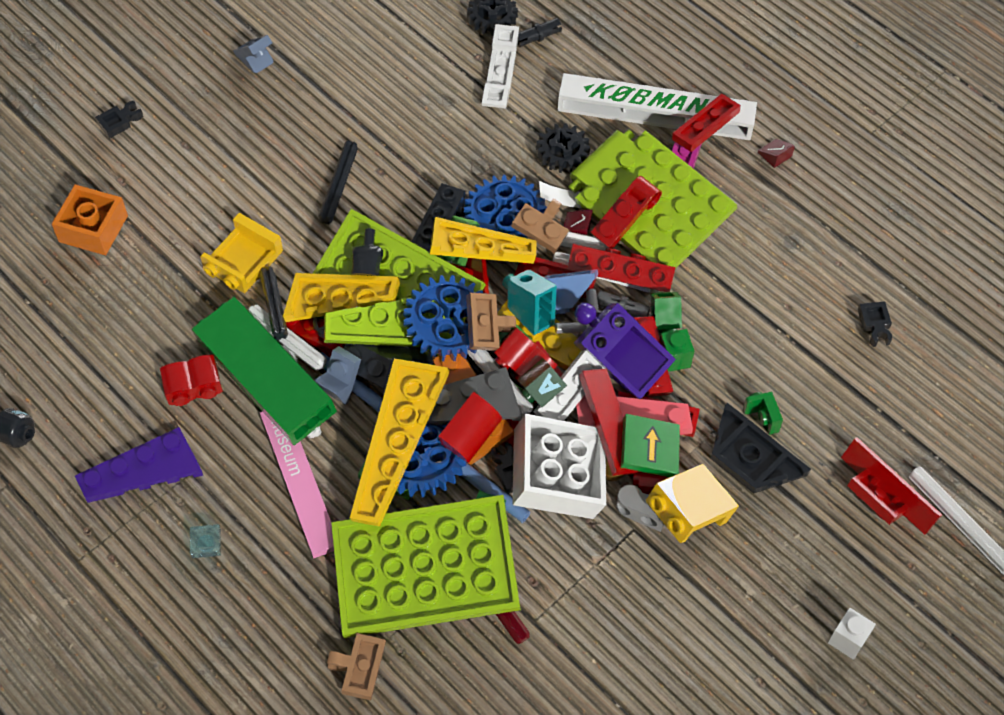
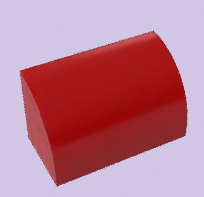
[438,391,502,463]

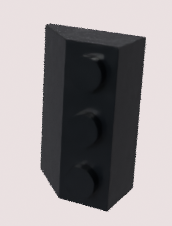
[343,344,438,389]

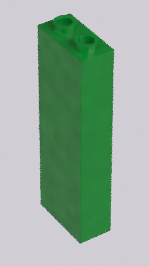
[192,297,337,446]

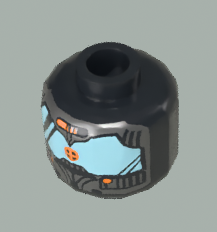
[0,408,35,448]

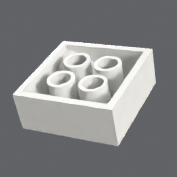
[513,414,606,519]

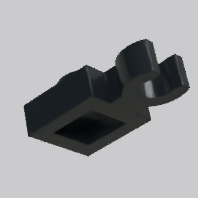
[95,101,144,139]
[857,301,892,347]
[491,442,513,494]

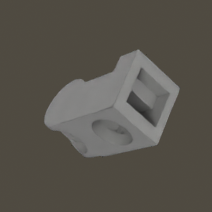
[616,485,664,532]

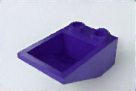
[573,303,676,399]

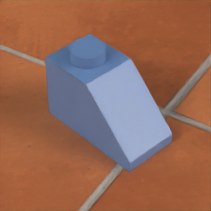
[544,269,598,314]

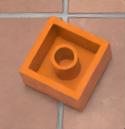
[52,184,128,256]

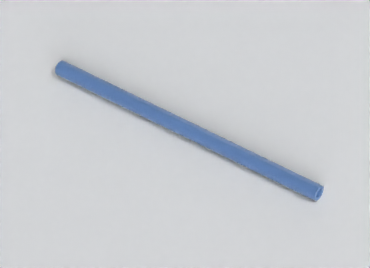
[321,352,531,523]

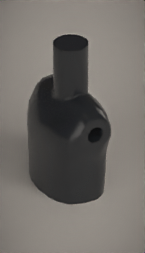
[351,228,383,276]

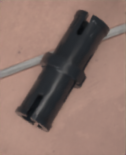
[517,17,562,48]

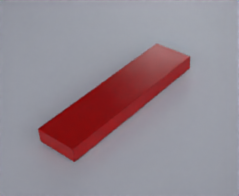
[579,369,638,476]

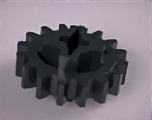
[467,0,518,36]
[536,123,590,173]

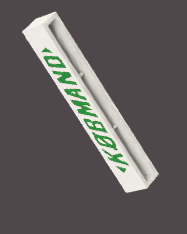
[558,73,757,140]

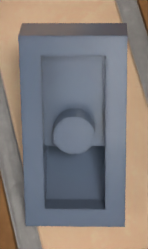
[233,35,273,73]
[315,346,361,405]

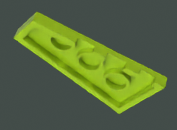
[324,297,434,347]

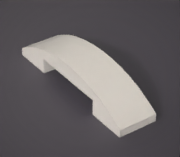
[482,24,519,109]

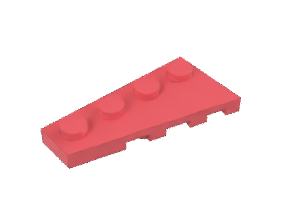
[576,395,693,435]

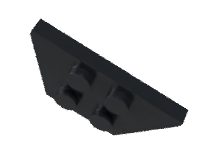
[710,403,811,494]

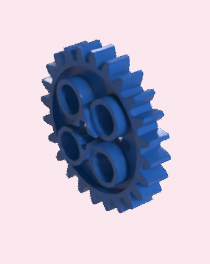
[464,175,547,239]
[403,275,483,362]
[398,423,467,497]

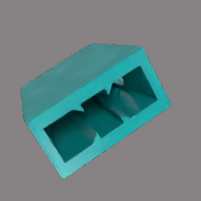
[502,270,557,335]

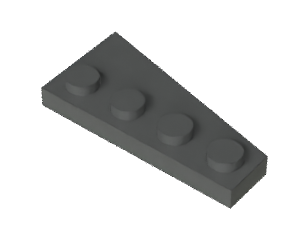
[426,367,522,426]

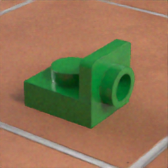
[743,391,783,435]

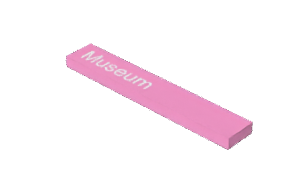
[260,411,334,559]

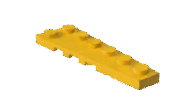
[350,358,449,527]

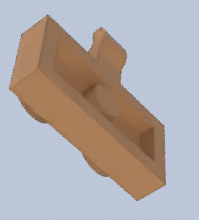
[511,198,569,254]
[466,293,516,351]
[327,633,386,701]

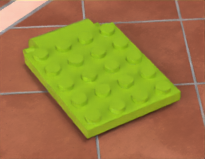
[568,129,737,268]

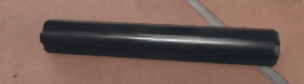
[318,140,358,225]
[260,266,288,341]

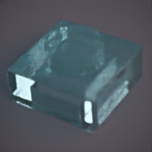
[190,524,221,558]

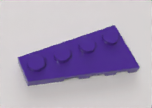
[75,427,204,503]

